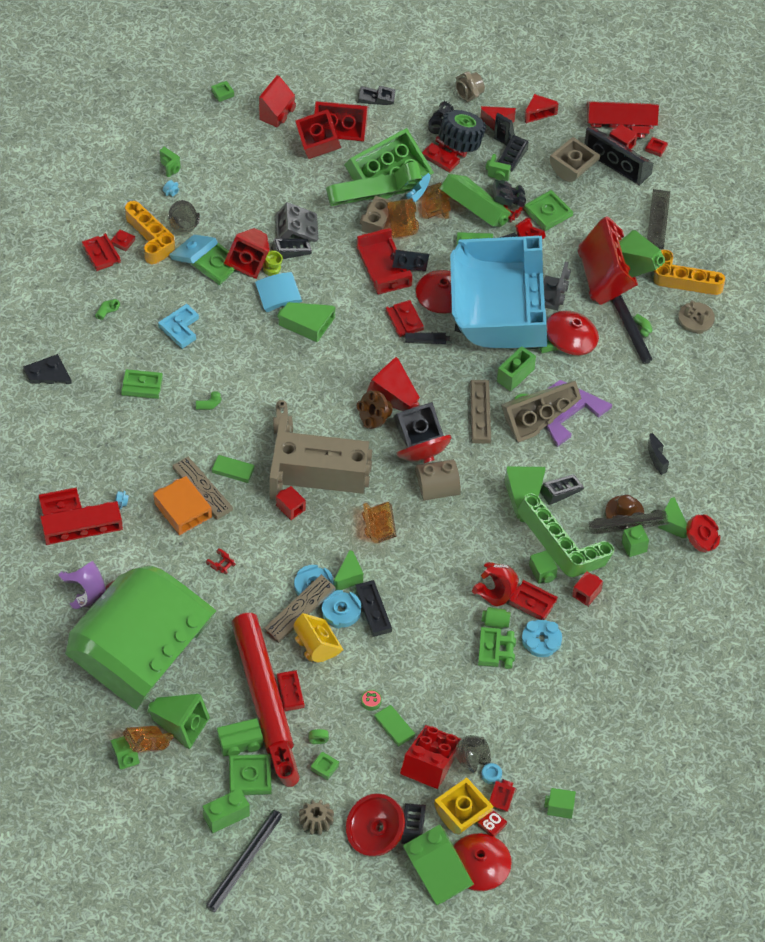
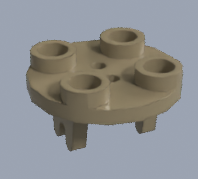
[678,300,715,334]

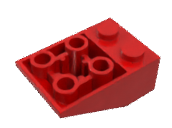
[400,725,463,789]

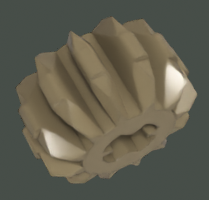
[299,799,334,835]

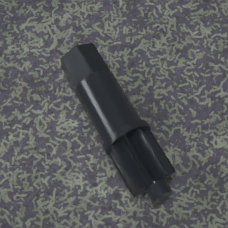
[405,332,450,344]

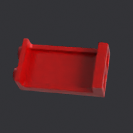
[356,228,413,295]

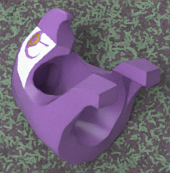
[59,561,106,609]

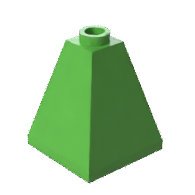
[619,230,665,277]
[504,466,545,522]
[148,694,210,749]

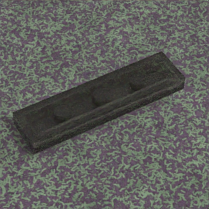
[647,189,671,249]
[589,510,669,534]

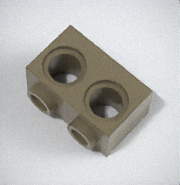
[360,196,395,233]

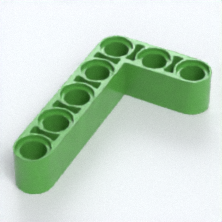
[326,161,422,206]
[518,493,614,577]

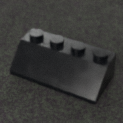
[584,127,654,186]

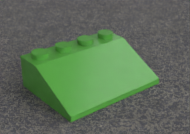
[344,128,434,200]

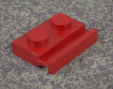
[82,233,121,271]
[385,300,424,338]
[39,487,82,516]
[509,580,558,620]

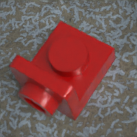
[489,779,517,812]

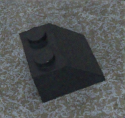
[394,402,444,448]

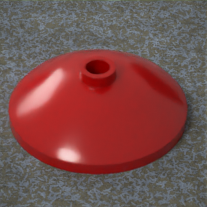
[416,270,452,314]
[546,311,599,355]
[396,435,452,464]
[346,793,405,857]
[453,833,512,891]

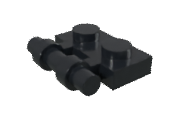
[493,180,526,207]

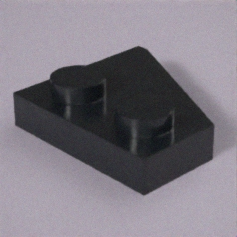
[23,354,72,384]

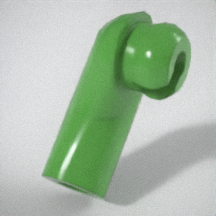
[633,314,652,337]
[196,391,222,410]

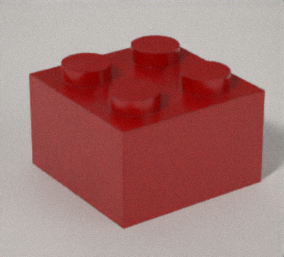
[295,109,341,159]

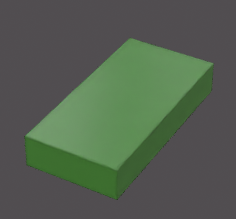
[212,455,255,483]
[374,705,415,747]

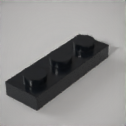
[355,580,392,637]

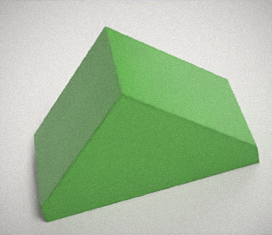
[658,497,687,539]
[334,550,364,591]

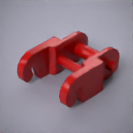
[503,204,523,223]
[206,548,236,574]

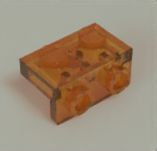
[422,182,451,219]
[387,198,419,238]
[362,501,397,543]

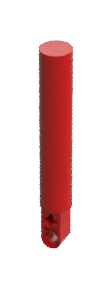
[231,613,300,787]

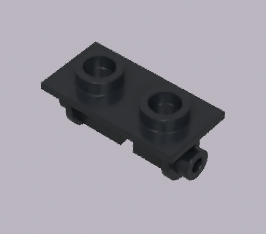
[390,249,430,271]

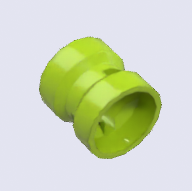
[263,251,283,276]

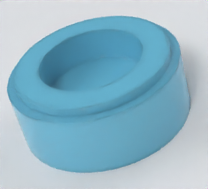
[481,763,502,784]

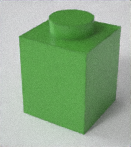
[622,525,649,557]
[529,550,558,584]
[544,788,576,819]

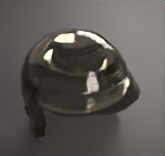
[168,200,200,235]
[455,735,491,773]

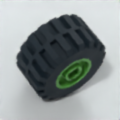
[438,110,486,152]

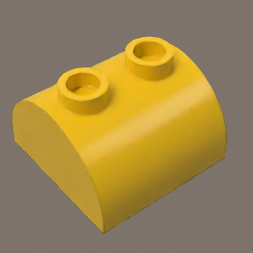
[293,613,344,662]
[434,777,494,835]

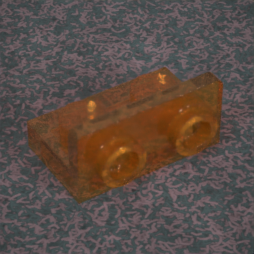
[123,726,174,752]

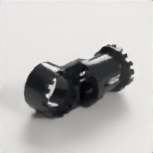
[428,101,454,134]

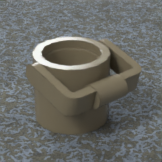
[455,71,485,103]

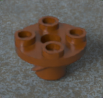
[357,391,393,428]
[605,494,644,530]

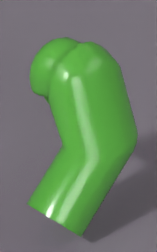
[95,299,120,320]

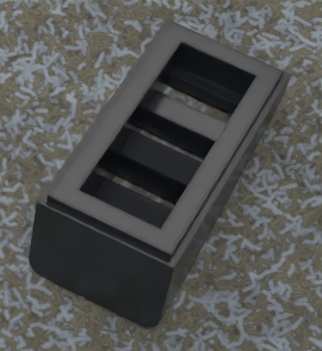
[494,113,515,146]
[498,135,529,172]
[271,239,312,259]
[540,474,584,505]
[401,803,426,844]

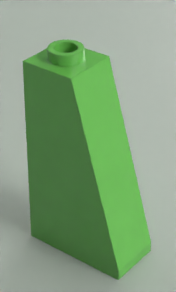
[439,174,511,227]

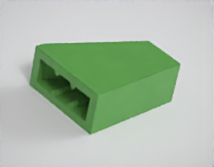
[277,302,335,342]

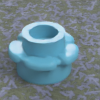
[163,180,179,197]
[115,491,129,509]

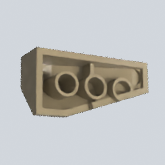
[501,381,582,443]

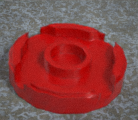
[686,514,721,553]

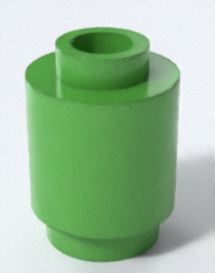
[481,607,511,629]

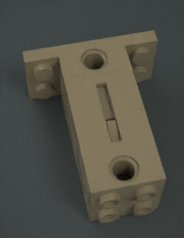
[269,416,373,500]

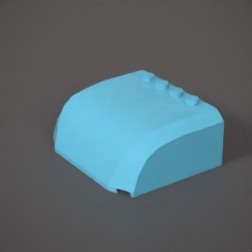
[450,236,547,348]

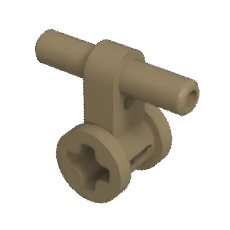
[273,400,293,434]

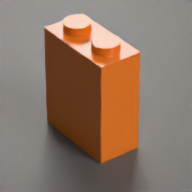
[153,476,212,535]

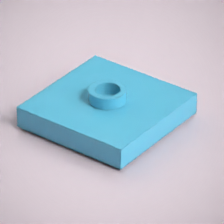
[169,234,218,263]

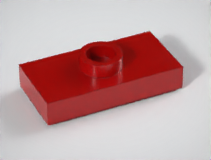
[277,670,305,711]

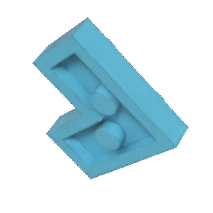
[158,304,199,349]

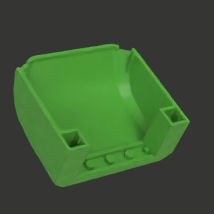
[65,566,217,710]

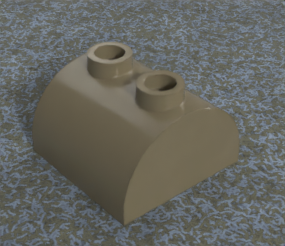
[550,137,600,182]
[415,459,461,501]

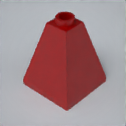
[224,228,270,279]
[367,357,420,411]

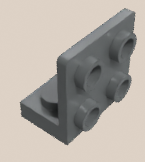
[275,202,319,242]
[543,261,571,311]

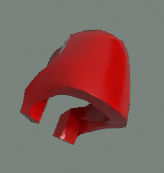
[472,562,519,606]

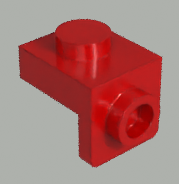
[515,217,546,239]

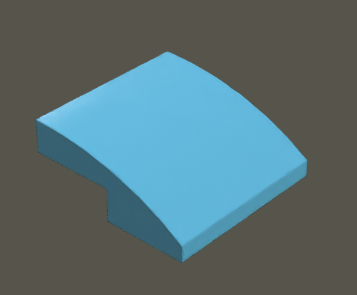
[255,272,302,312]

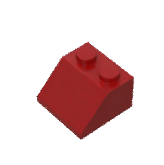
[259,75,296,128]

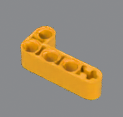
[125,201,175,264]
[653,250,725,295]

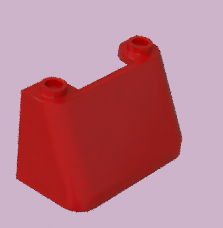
[577,216,638,305]

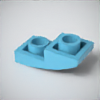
[403,173,431,204]

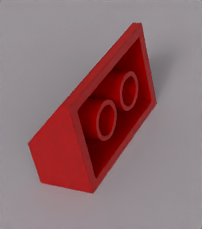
[314,101,369,141]

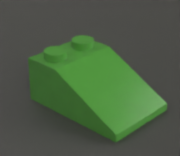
[403,824,474,905]

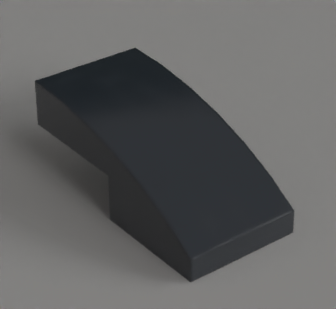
[358,85,396,105]
[648,433,669,475]

